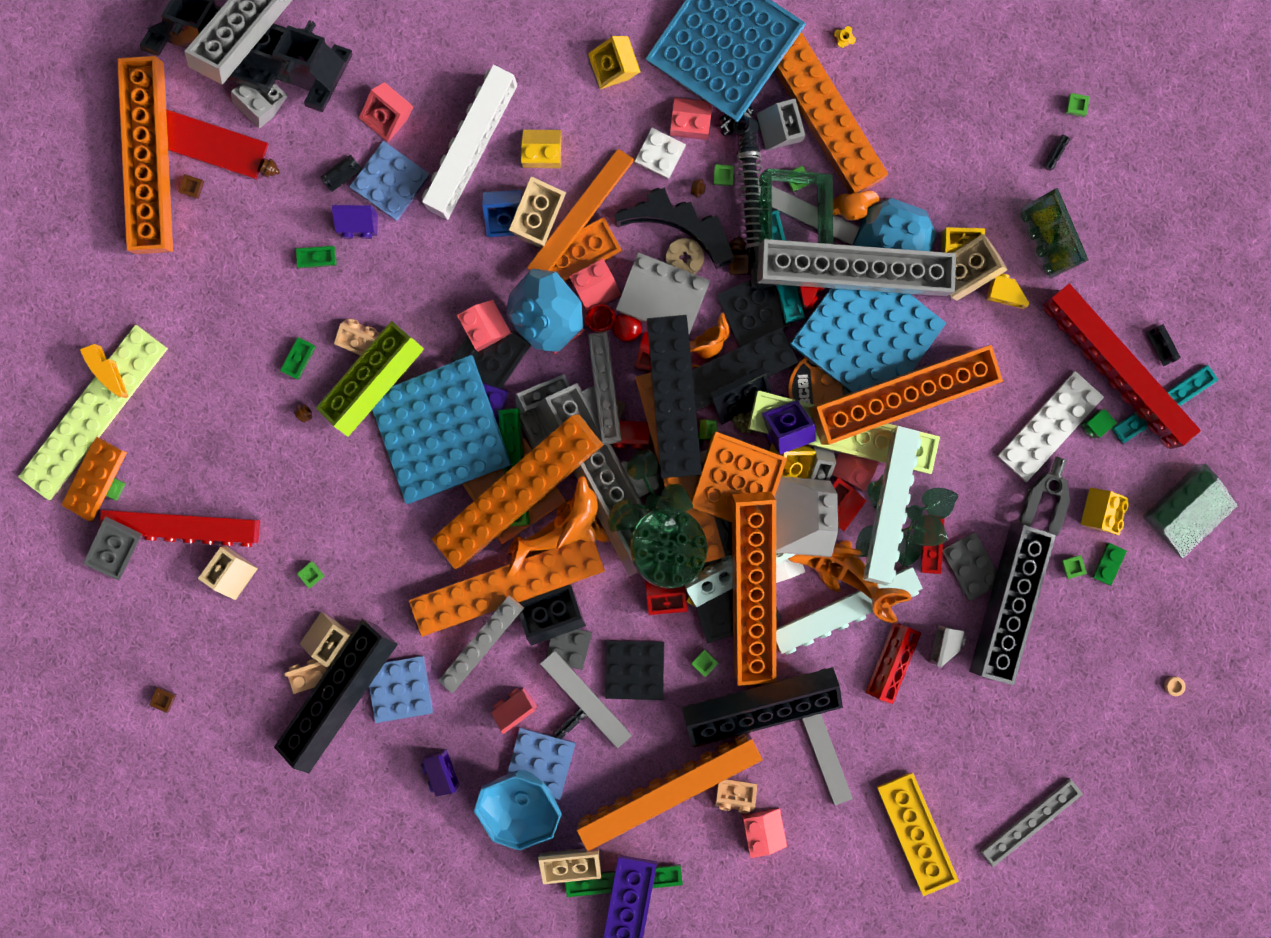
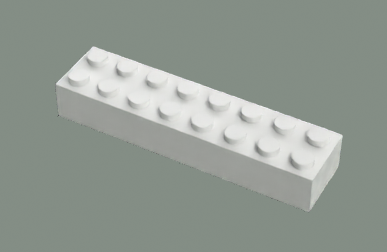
[422,64,517,220]

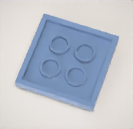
[350,141,430,221]
[369,656,433,723]
[507,727,576,800]

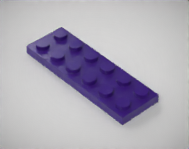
[603,855,657,938]

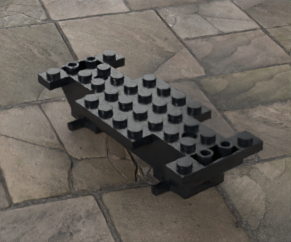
[139,0,352,112]

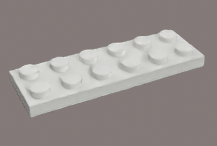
[997,371,1104,482]

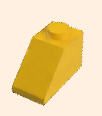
[986,273,1029,309]

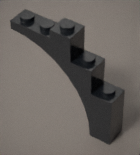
[614,187,734,269]

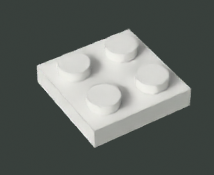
[635,128,686,180]

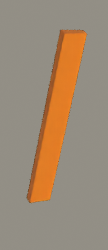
[527,149,634,271]

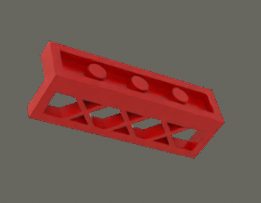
[865,622,921,704]

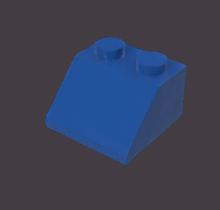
[483,190,522,237]

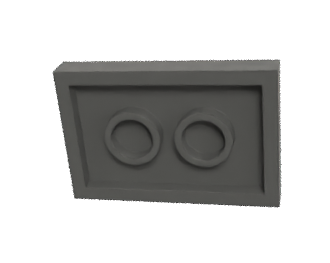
[83,517,142,581]
[942,532,997,601]

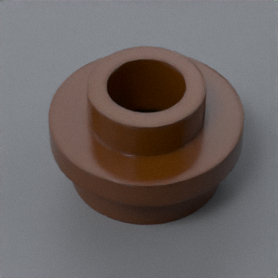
[691,178,706,198]
[294,404,312,423]

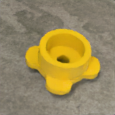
[834,26,856,48]

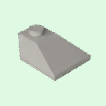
[930,625,966,667]

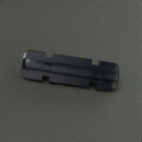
[1043,134,1070,171]
[553,708,587,739]

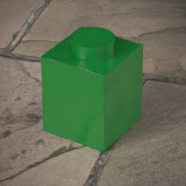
[1082,408,1117,439]

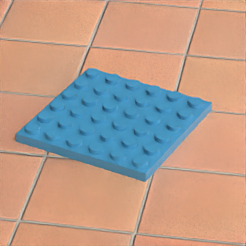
[646,0,806,122]
[789,288,946,393]
[372,355,512,505]

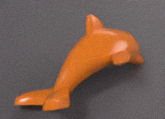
[506,476,598,576]
[788,540,912,623]

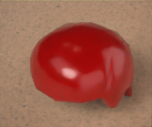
[585,304,616,333]
[612,313,642,342]

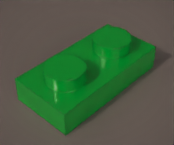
[296,246,337,269]
[280,337,317,380]
[1092,543,1127,586]

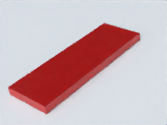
[166,109,269,180]

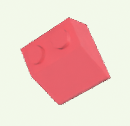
[359,82,414,142]
[670,97,712,140]
[569,259,621,312]
[457,300,512,352]
[491,687,537,734]
[742,808,787,858]

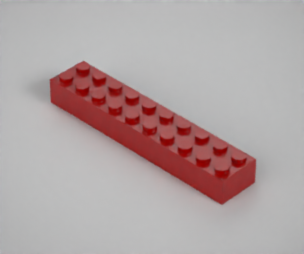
[1043,283,1201,449]

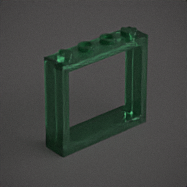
[759,168,833,244]

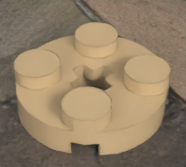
[666,238,704,274]

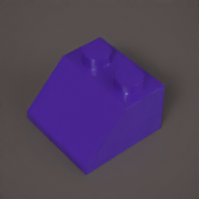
[332,205,378,239]
[762,400,816,455]
[421,749,460,797]

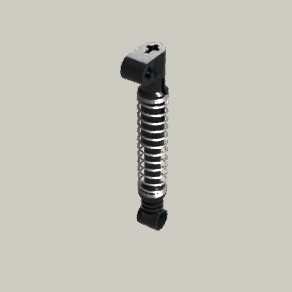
[733,115,779,289]

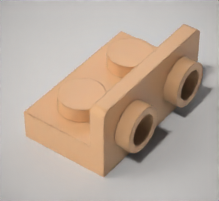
[334,319,380,356]
[284,659,328,694]
[715,780,757,814]

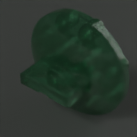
[630,508,707,588]

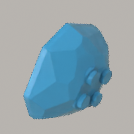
[853,198,938,252]
[507,268,583,352]
[474,770,562,850]

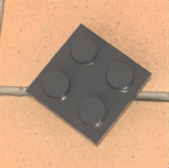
[546,629,592,670]

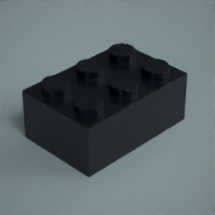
[519,584,586,646]

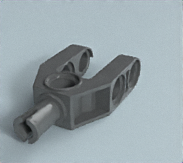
[1019,456,1070,536]

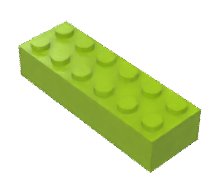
[316,320,424,437]

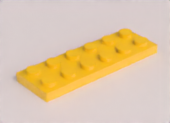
[877,772,959,896]

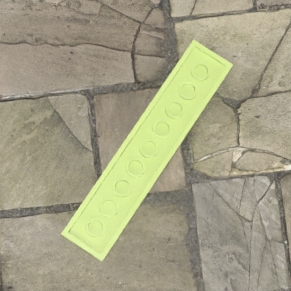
[18,325,168,500]
[748,391,940,474]

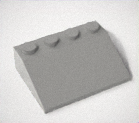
[616,253,710,334]

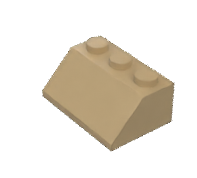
[509,176,566,248]
[950,234,1008,301]
[538,847,601,884]

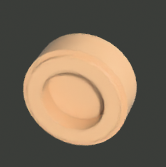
[1164,676,1185,696]

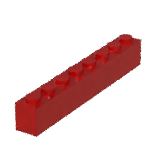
[100,510,260,547]

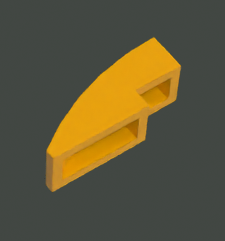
[80,344,129,398]

